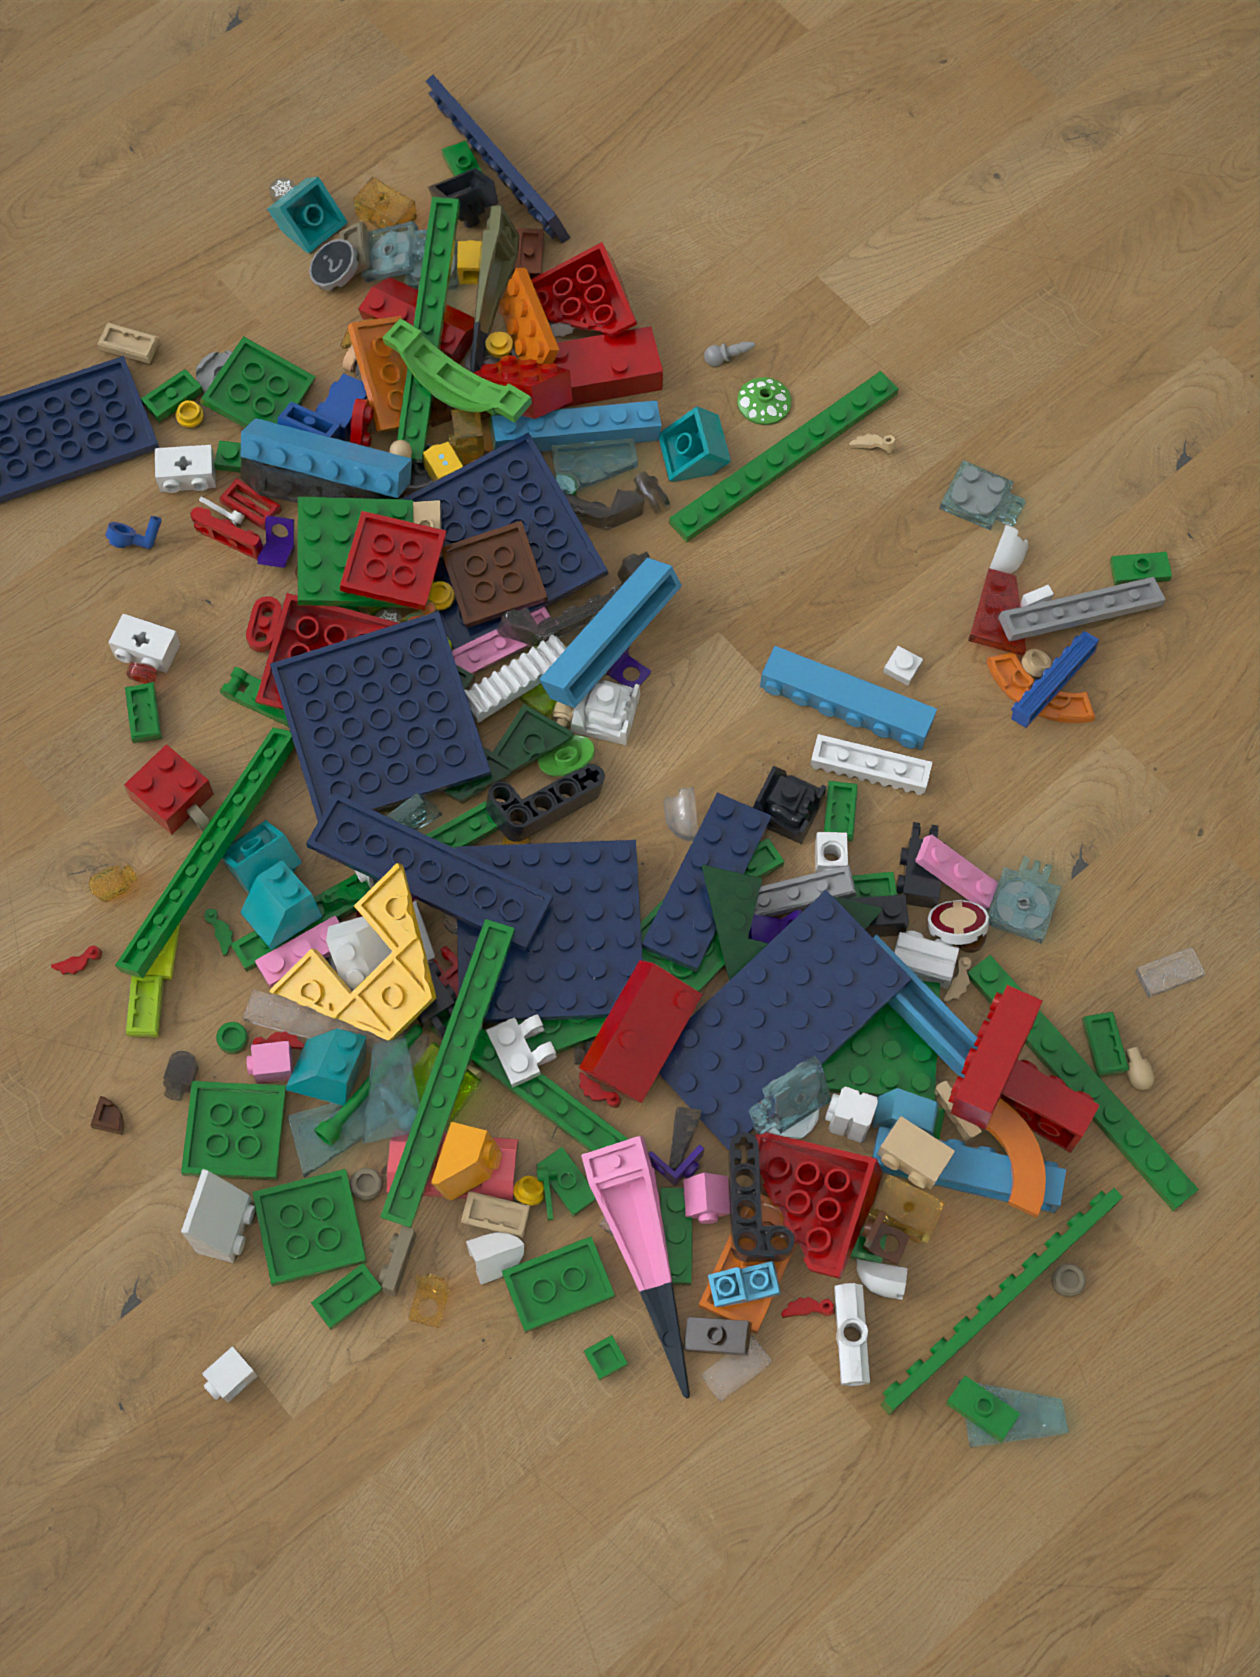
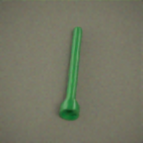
[314,1024,423,1147]

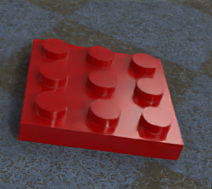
[340,511,446,611]

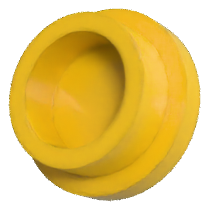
[485,332,513,359]
[176,401,204,428]
[428,581,455,610]
[513,1176,545,1206]

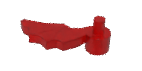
[51,945,102,975]
[253,1031,304,1050]
[579,1072,621,1108]
[781,1297,835,1318]

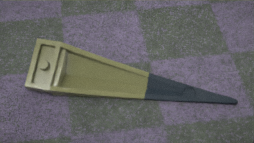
[466,205,519,416]

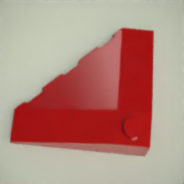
[531,242,637,337]
[255,593,399,710]
[755,1130,883,1279]

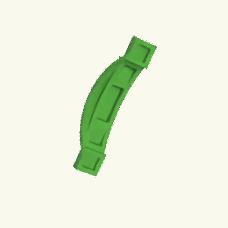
[382,318,532,423]

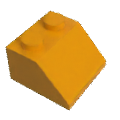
[431,1122,502,1201]

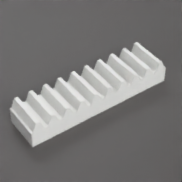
[464,634,566,723]
[810,734,932,795]

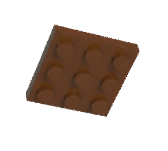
[442,520,548,628]

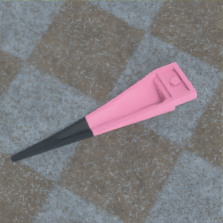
[581,1136,690,1399]

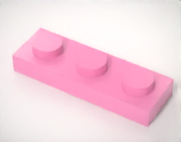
[915,834,998,909]
[255,916,340,989]

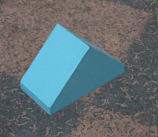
[872,1088,939,1134]

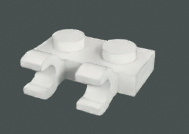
[486,1014,557,1088]

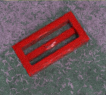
[219,478,282,531]

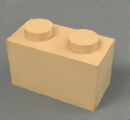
[877,1116,955,1190]

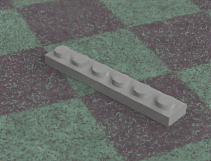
[998,577,1165,642]

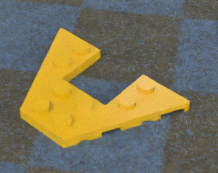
[269,863,437,1041]

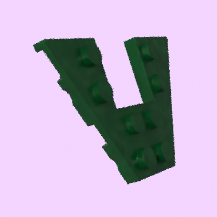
[441,665,574,804]
[702,864,882,981]

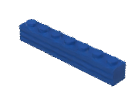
[1011,631,1099,728]

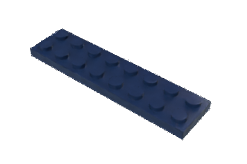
[425,74,571,243]
[306,792,553,951]

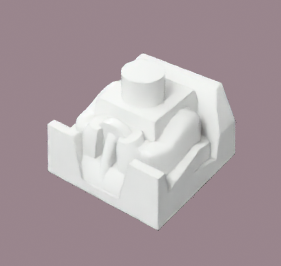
[570,680,641,745]

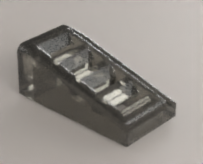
[669,1107,701,1171]

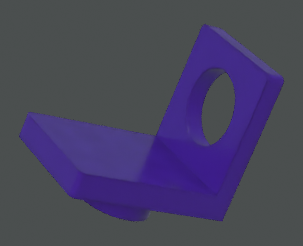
[258,516,294,568]
[607,647,651,688]
[749,910,802,943]
[648,1144,704,1186]

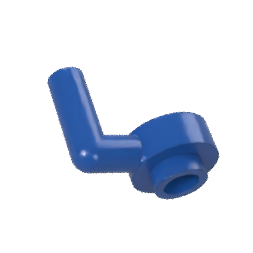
[105,516,162,549]

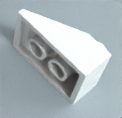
[326,901,435,991]
[181,1169,256,1263]

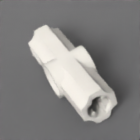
[834,1283,870,1386]

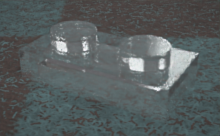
[1135,947,1206,998]
[701,1335,772,1403]

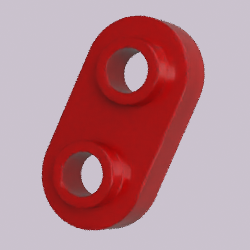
[350,398,374,448]
[246,596,282,652]

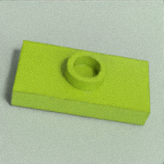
[126,975,164,1037]

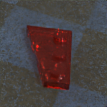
[968,568,1026,656]

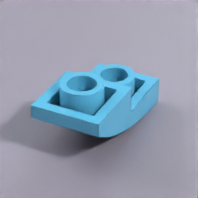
[708,1261,781,1307]

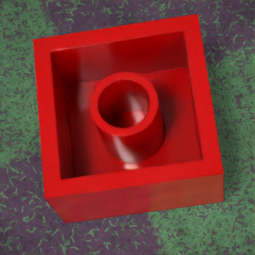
[124,744,214,835]

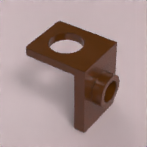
[861,1211,910,1265]

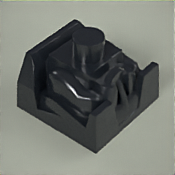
[428,168,498,228]
[753,766,826,844]

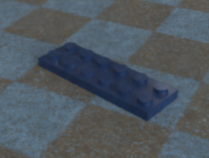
[642,792,771,973]

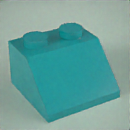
[267,176,348,253]
[659,406,731,482]
[221,820,302,894]
[241,860,322,950]
[286,1028,367,1106]

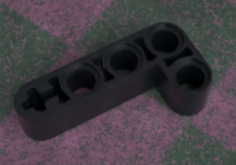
[486,764,605,842]
[728,1132,795,1262]

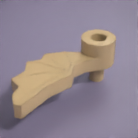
[849,434,895,454]
[943,957,972,1002]

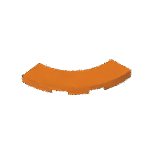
[986,652,1095,723]
[986,1098,1046,1218]

